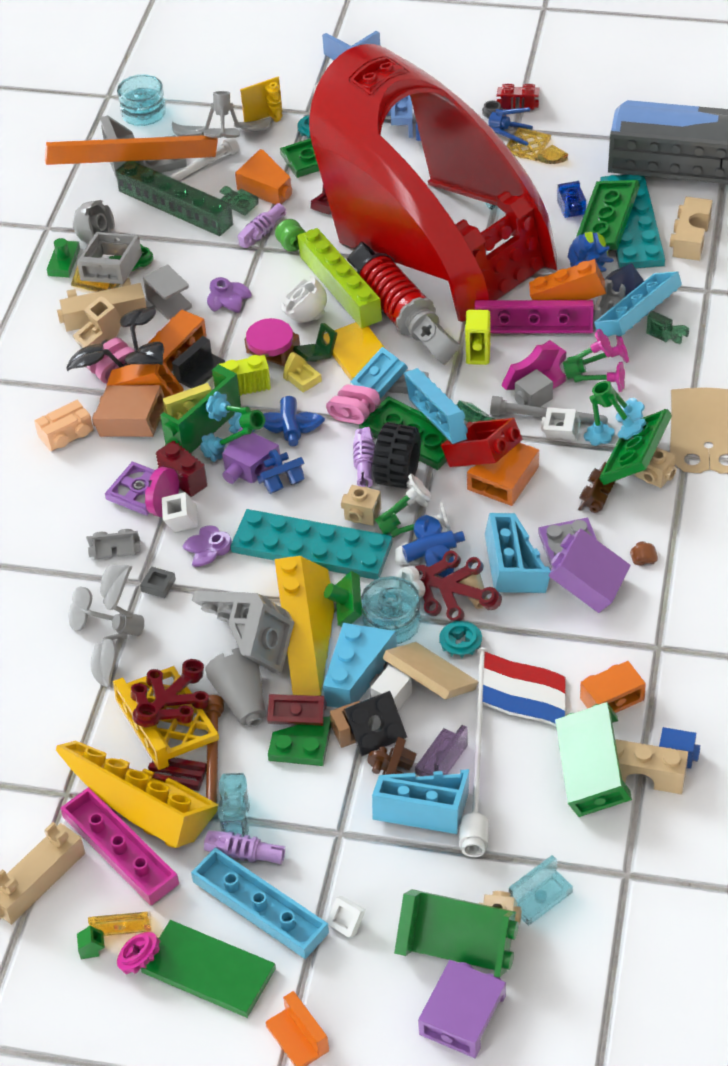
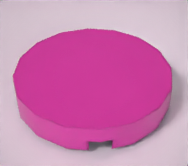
[246,318,293,356]
[145,467,179,518]

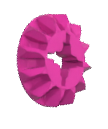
[117,932,160,974]

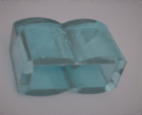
[217,773,250,837]

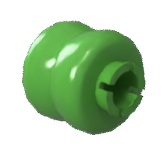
[275,219,306,252]

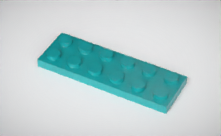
[600,174,665,269]
[230,509,393,580]

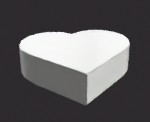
[395,566,425,600]

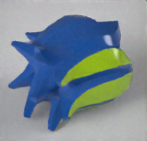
[567,232,614,272]

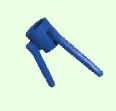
[488,108,533,146]

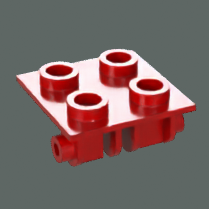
[496,83,540,110]

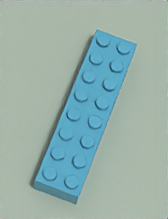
[594,271,682,337]
[404,368,468,444]
[191,848,329,959]

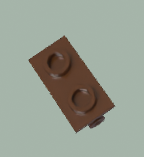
[578,462,616,513]

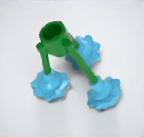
[200,391,266,462]

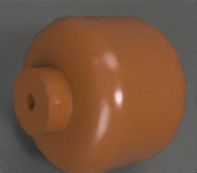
[630,541,658,566]

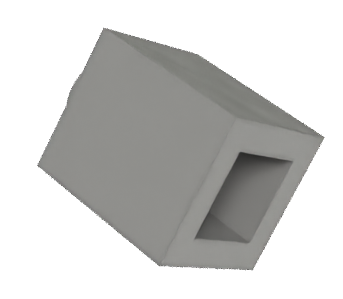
[514,369,553,407]

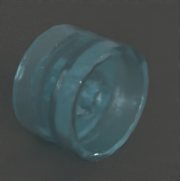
[117,74,166,126]
[361,576,421,644]

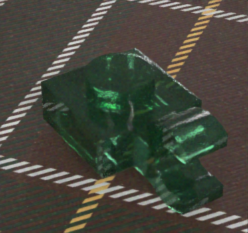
[219,186,259,215]
[646,311,689,344]
[457,400,496,422]

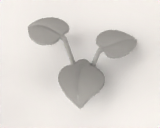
[172,91,272,138]
[68,564,144,688]

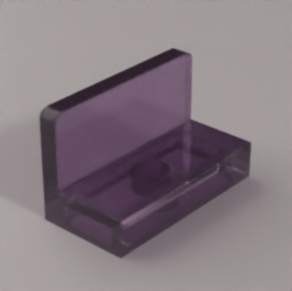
[415,725,468,776]

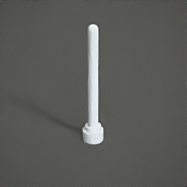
[151,138,240,194]

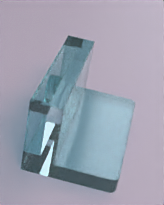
[509,855,573,926]

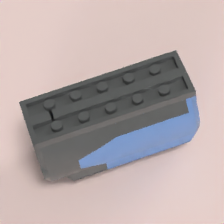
[608,100,728,184]

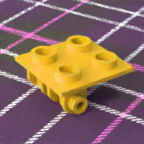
[240,76,283,122]

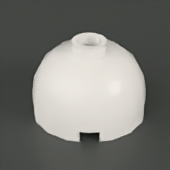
[281,276,327,323]

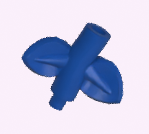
[263,396,325,446]
[402,515,465,578]

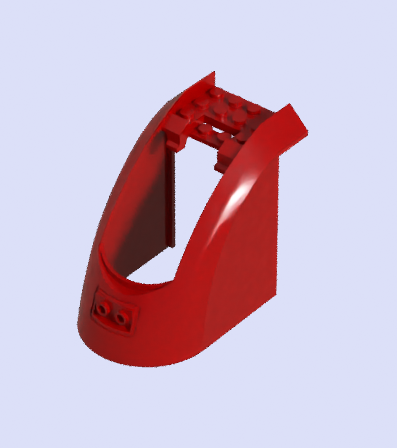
[309,44,557,322]

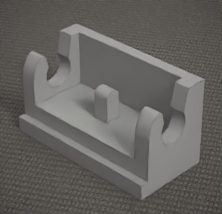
[593,279,626,329]

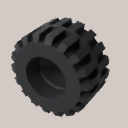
[372,422,421,489]

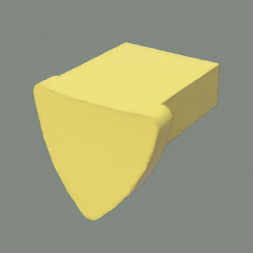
[283,352,322,393]

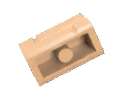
[34,400,94,452]

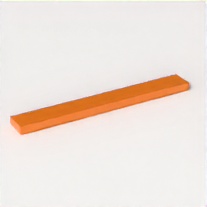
[45,135,218,165]

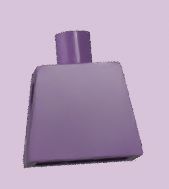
[222,427,280,484]

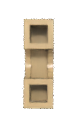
[669,196,713,261]
[615,739,688,794]

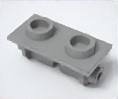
[86,529,141,559]

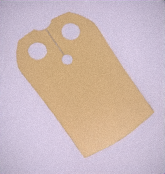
[670,388,728,474]

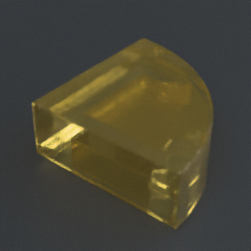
[537,145,568,164]

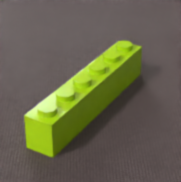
[297,228,382,328]

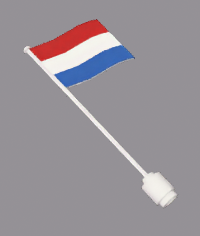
[459,647,566,857]

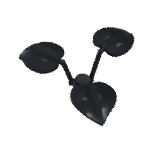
[66,306,164,372]

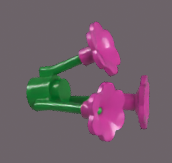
[563,329,629,392]

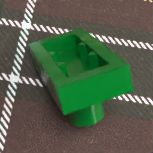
[46,238,80,278]
[324,571,362,627]

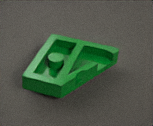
[268,716,331,766]

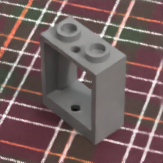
[77,232,142,284]

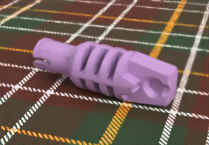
[238,203,286,248]
[353,427,375,487]
[204,831,286,865]

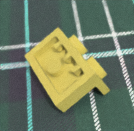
[163,383,212,420]

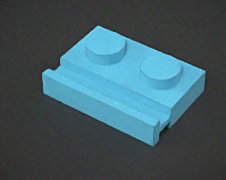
[350,347,408,399]

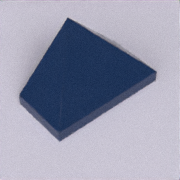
[604,263,644,297]

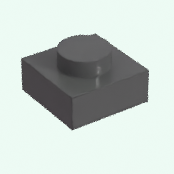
[140,566,176,598]

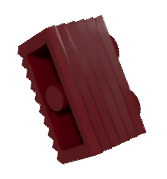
[156,441,208,497]

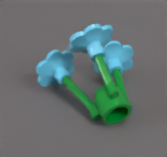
[584,381,646,446]

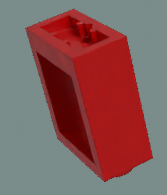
[441,418,523,467]

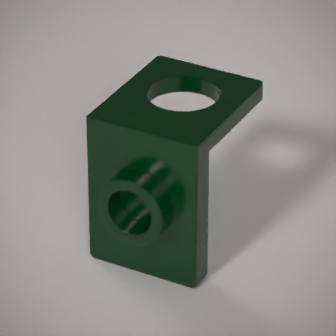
[293,323,337,362]

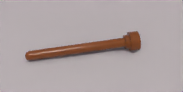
[203,695,224,803]

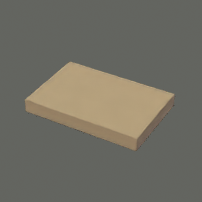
[383,642,479,700]

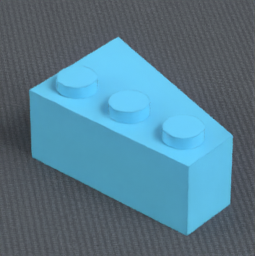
[485,513,551,593]
[323,623,397,708]
[372,769,469,834]

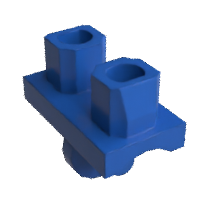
[257,449,305,494]

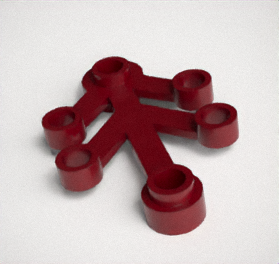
[415,550,502,622]
[130,659,209,728]

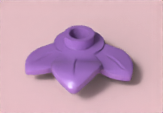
[207,277,252,313]
[182,525,232,567]

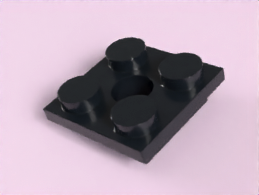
[344,691,407,756]

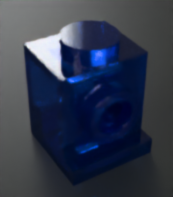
[557,181,586,218]

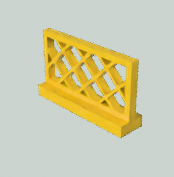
[113,666,219,770]

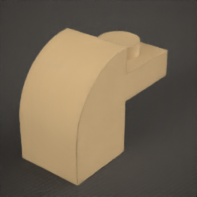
[73,295,121,348]

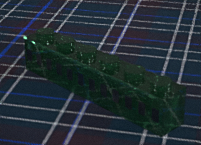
[115,161,234,237]

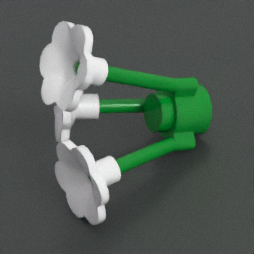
[375,474,451,538]

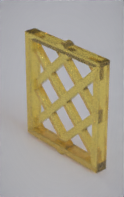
[507,127,551,161]

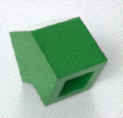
[77,926,105,960]

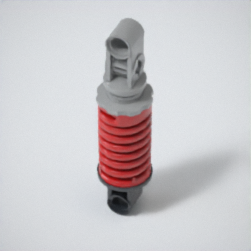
[346,241,461,365]

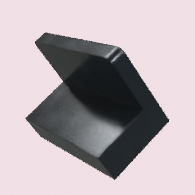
[172,336,225,388]

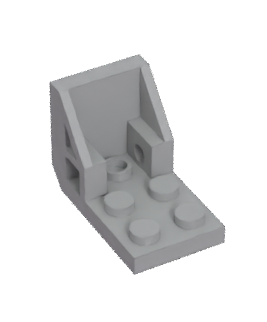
[99,115,187,181]
[192,591,294,673]

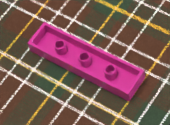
[475,300,594,333]
[60,787,179,906]

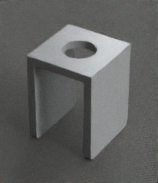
[143,264,192,319]

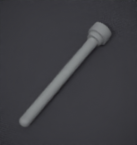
[490,396,608,424]

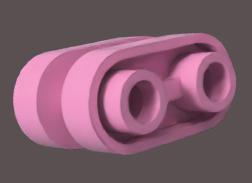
[86,338,135,383]
[326,384,381,424]

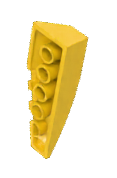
[275,556,335,696]
[56,740,219,848]

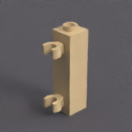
[57,278,147,332]
[0,822,85,925]

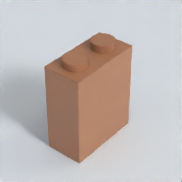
[92,385,165,437]

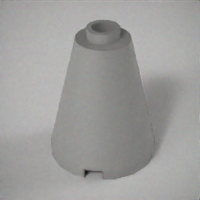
[205,648,266,727]

